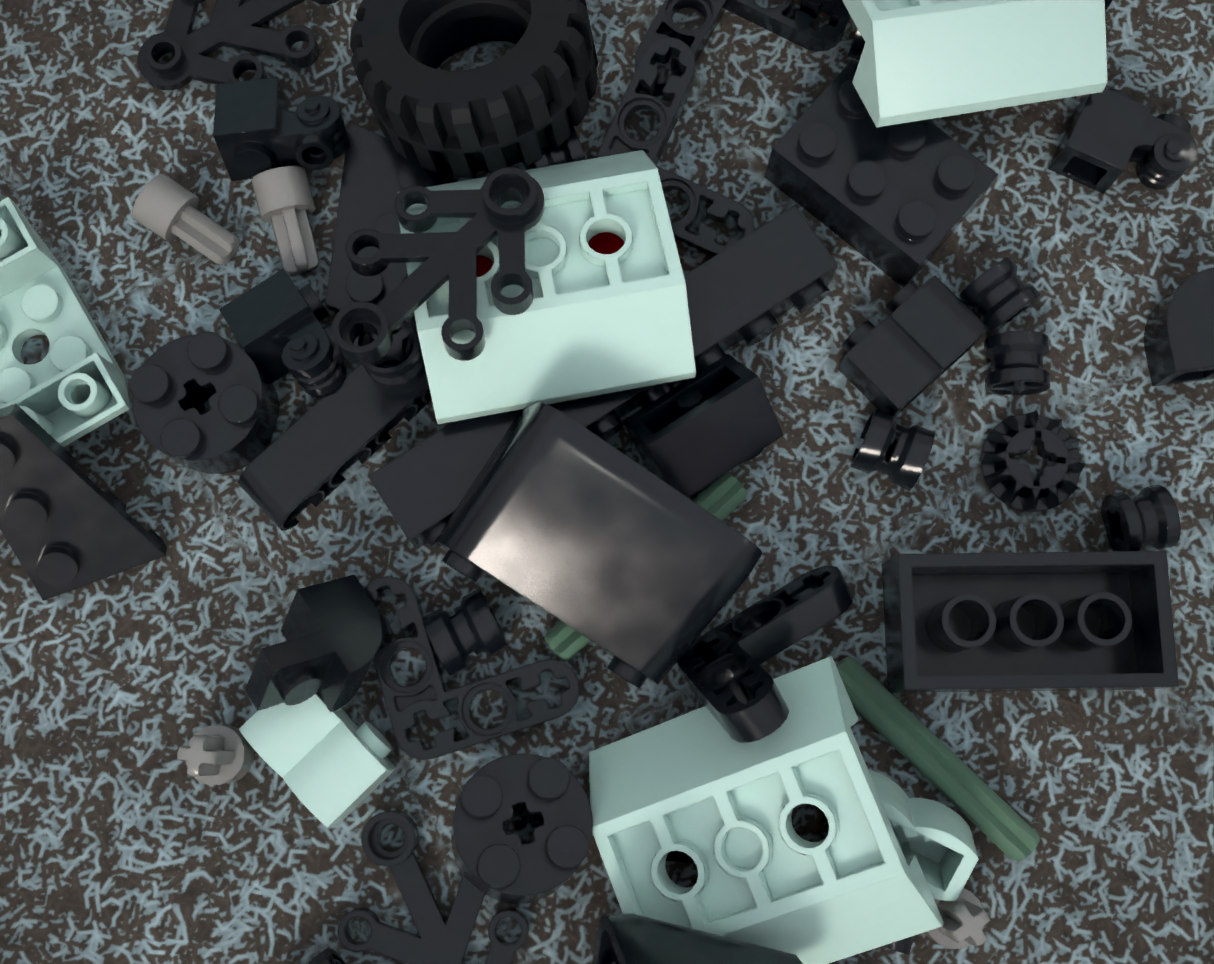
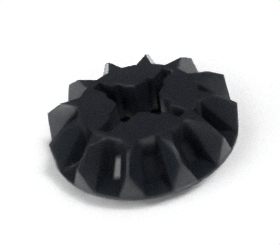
[981,411,1086,512]

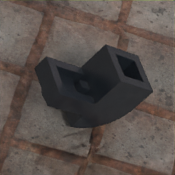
[1144,267,1214,387]
[245,574,383,713]

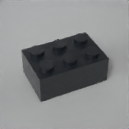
[765,61,998,287]

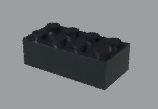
[881,551,1179,693]

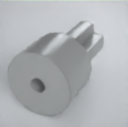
[251,166,319,274]
[132,174,240,265]
[177,725,254,785]
[924,888,991,949]

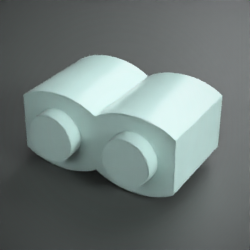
[239,692,396,828]
[828,770,979,901]

